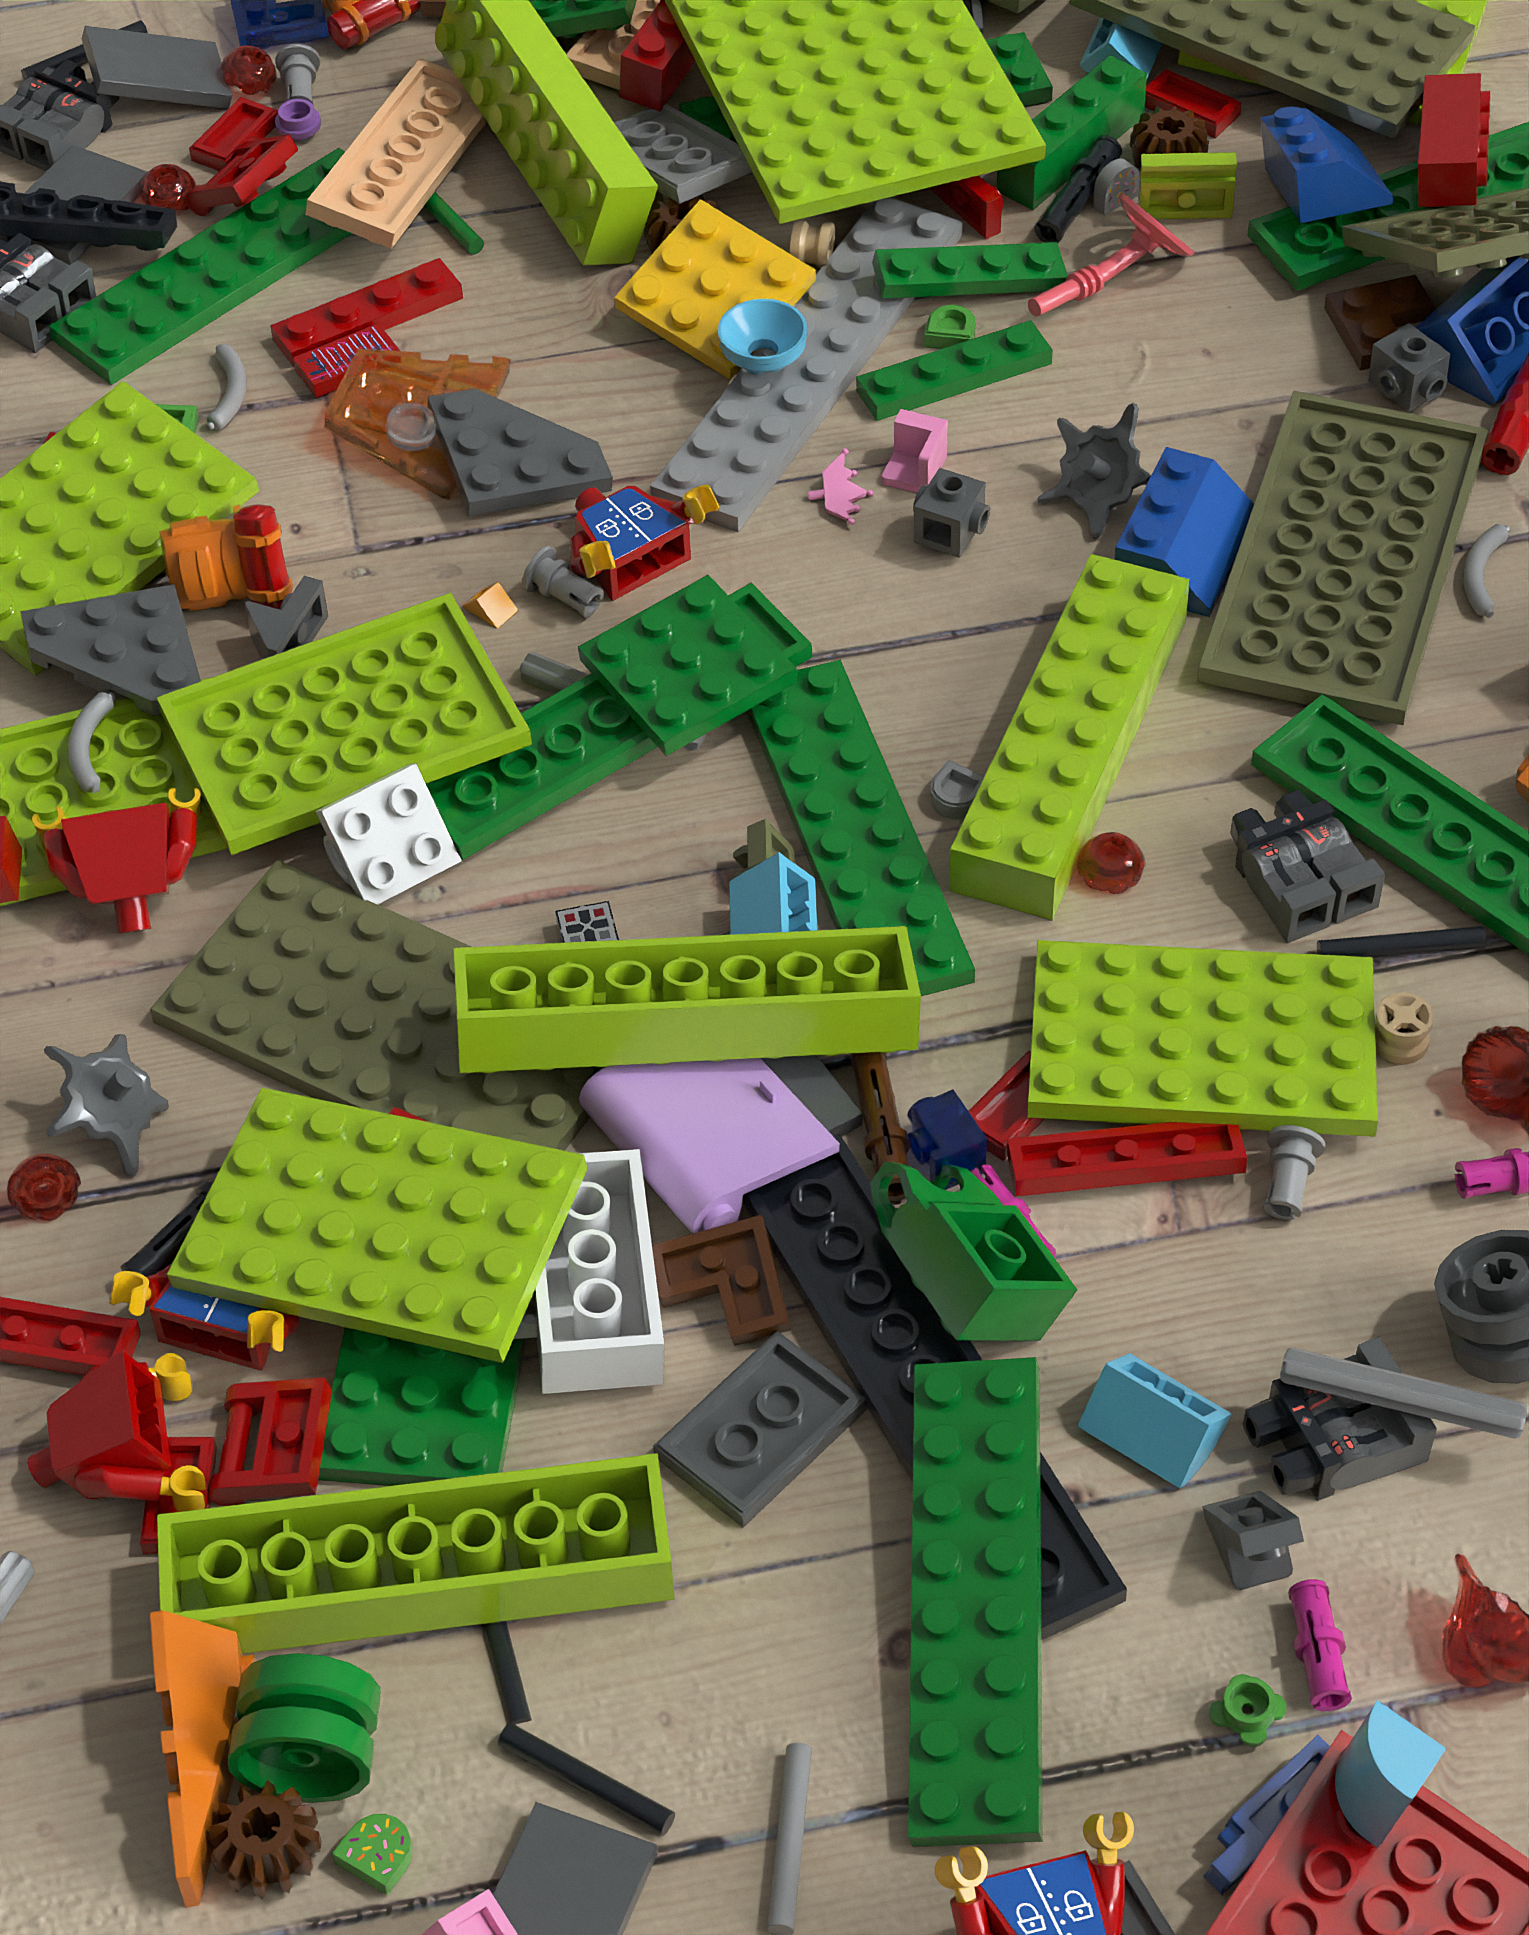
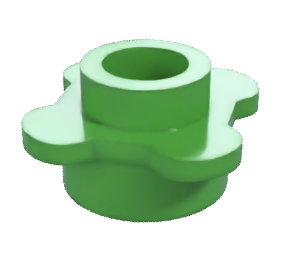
[1209,1674,1287,1747]

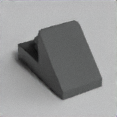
[244,576,328,659]
[1202,1491,1304,1590]

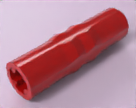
[1481,353,1529,475]

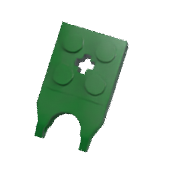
[870,1162,1078,1341]

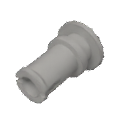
[275,44,320,104]
[522,546,604,618]
[1264,1125,1325,1220]

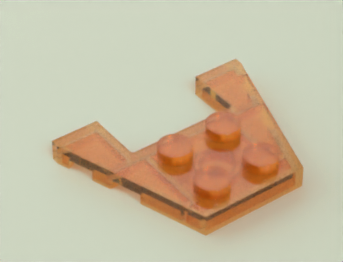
[324,349,511,500]

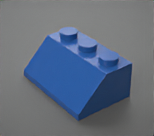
[1260,107,1393,223]
[1415,255,1529,405]
[1114,447,1254,617]

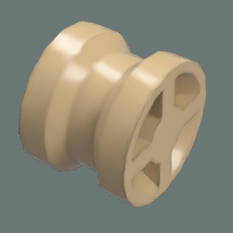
[790,219,835,270]
[1375,992,1434,1065]

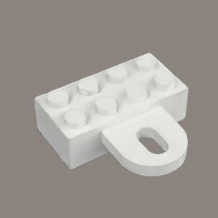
[514,1149,664,1394]

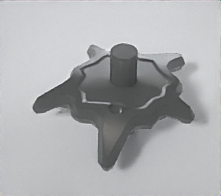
[1037,403,1151,538]
[44,1034,169,1176]

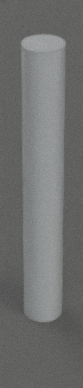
[767,1743,812,1935]

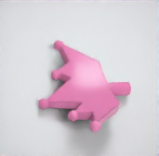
[808,448,873,525]

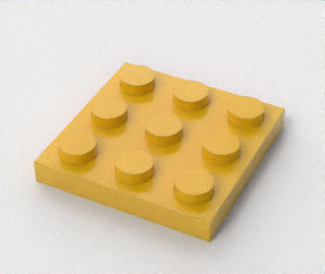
[614,199,816,380]

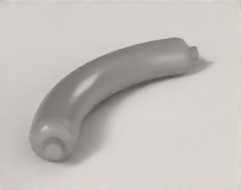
[206,344,247,431]
[1463,524,1510,618]
[68,692,116,794]

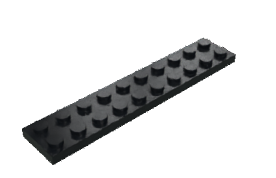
[742,1134,1127,1640]

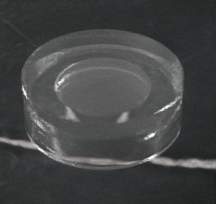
[386,403,437,451]

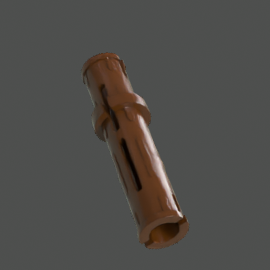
[851,1052,910,1201]

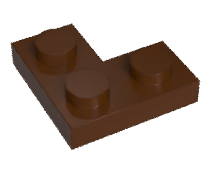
[1324,274,1434,371]
[652,1215,792,1346]

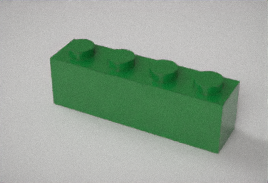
[996,55,1147,210]

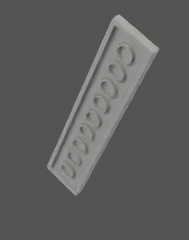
[650,197,962,532]

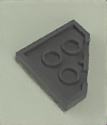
[427,389,613,516]
[20,584,201,716]

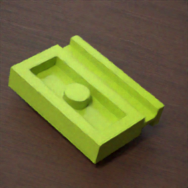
[1138,152,1237,219]

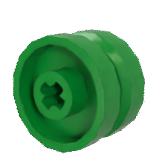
[228,1653,381,1803]

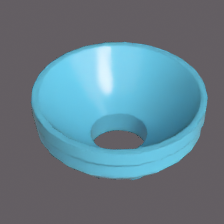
[718,299,807,374]

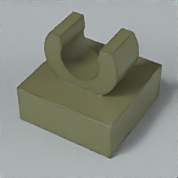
[733,819,795,878]

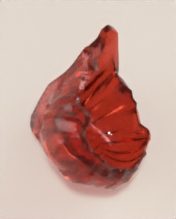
[1461,1025,1529,1135]
[1442,1554,1529,1688]

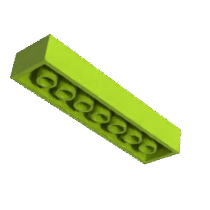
[435,0,658,265]
[949,554,1190,921]
[453,926,921,1073]
[157,1453,675,1654]

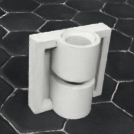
[316,763,461,904]

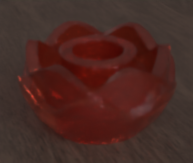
[220,45,277,95]
[139,164,197,211]
[1077,832,1146,894]
[7,1153,81,1221]

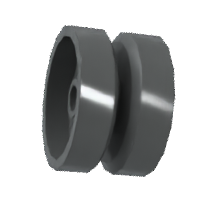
[1434,1230,1529,1384]

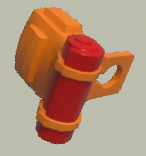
[311,0,421,50]
[159,504,293,611]

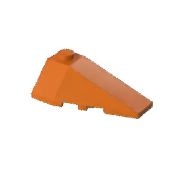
[150,1610,256,1908]

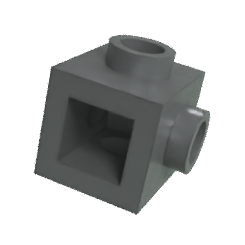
[1368,323,1450,412]
[913,468,990,558]

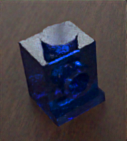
[907,1089,987,1190]

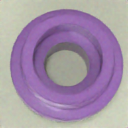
[275,99,321,141]

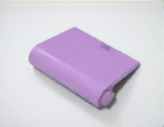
[579,1058,840,1234]

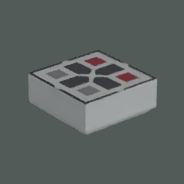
[555,901,619,943]

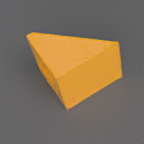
[462,582,519,629]

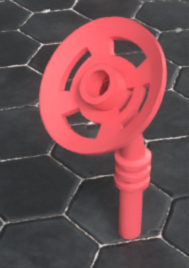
[1028,192,1195,317]

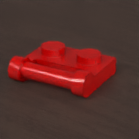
[186,134,298,216]
[208,1377,332,1506]

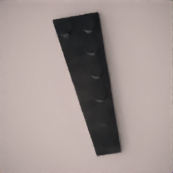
[0,181,177,251]

